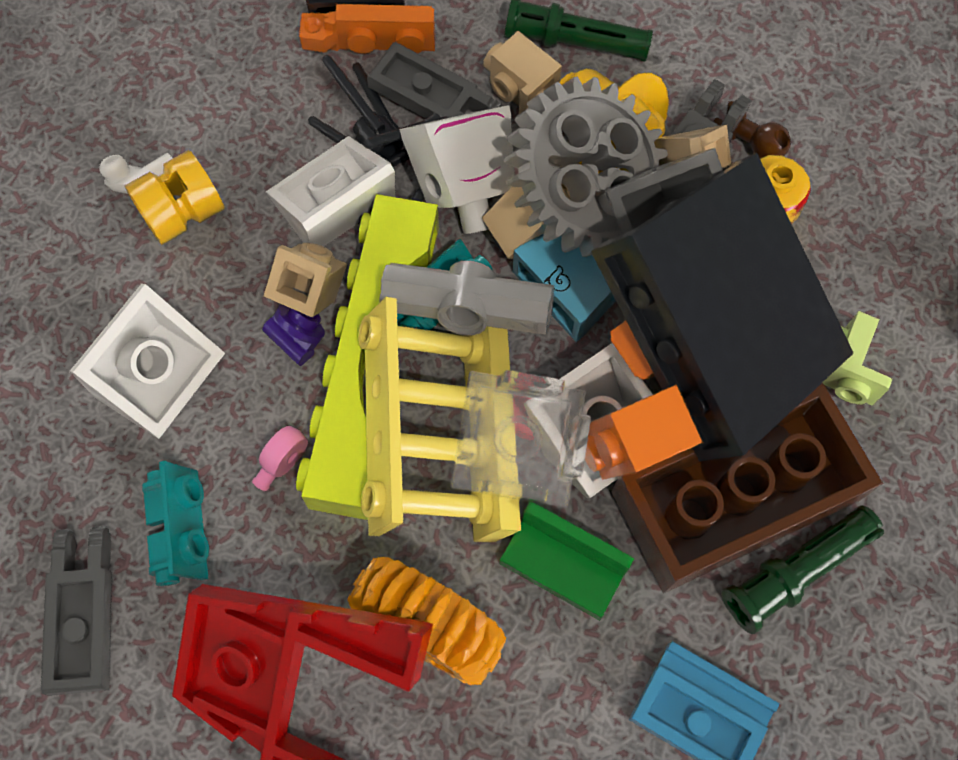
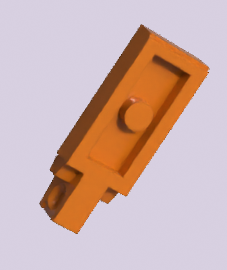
[299,4,435,54]

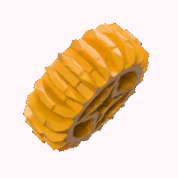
[347,557,507,685]

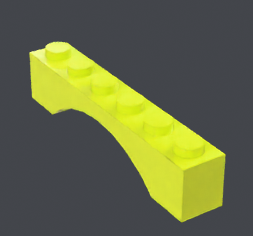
[296,194,439,520]

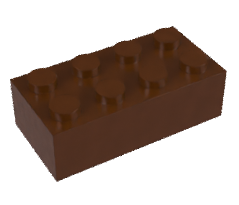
[611,383,883,594]

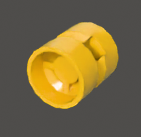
[124,150,225,245]

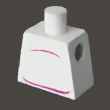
[399,105,514,234]

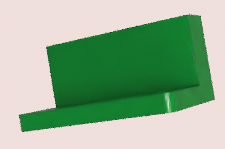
[499,501,634,621]

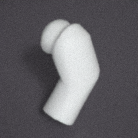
[99,153,173,194]

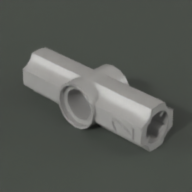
[379,261,554,336]

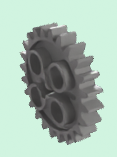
[504,77,668,257]

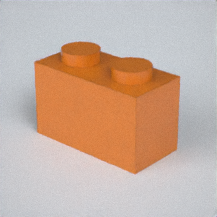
[579,385,703,480]

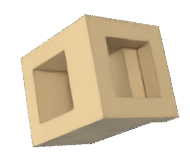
[483,31,562,114]
[264,243,347,317]

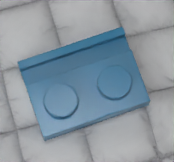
[629,641,780,760]

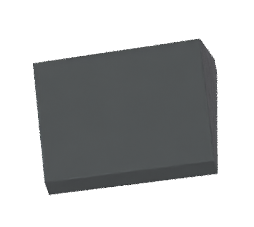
[606,148,723,235]

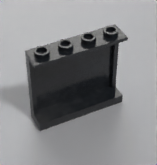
[591,153,854,462]

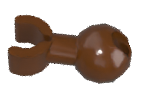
[714,101,791,158]

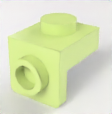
[823,311,892,405]

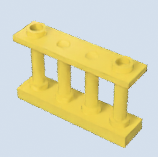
[359,297,521,542]

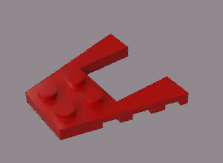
[172,584,433,760]

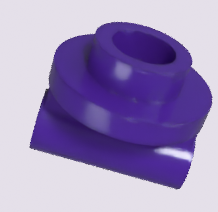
[262,304,325,366]

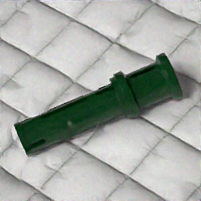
[504,0,653,62]
[721,505,884,634]

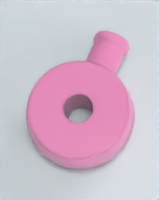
[252,426,308,491]

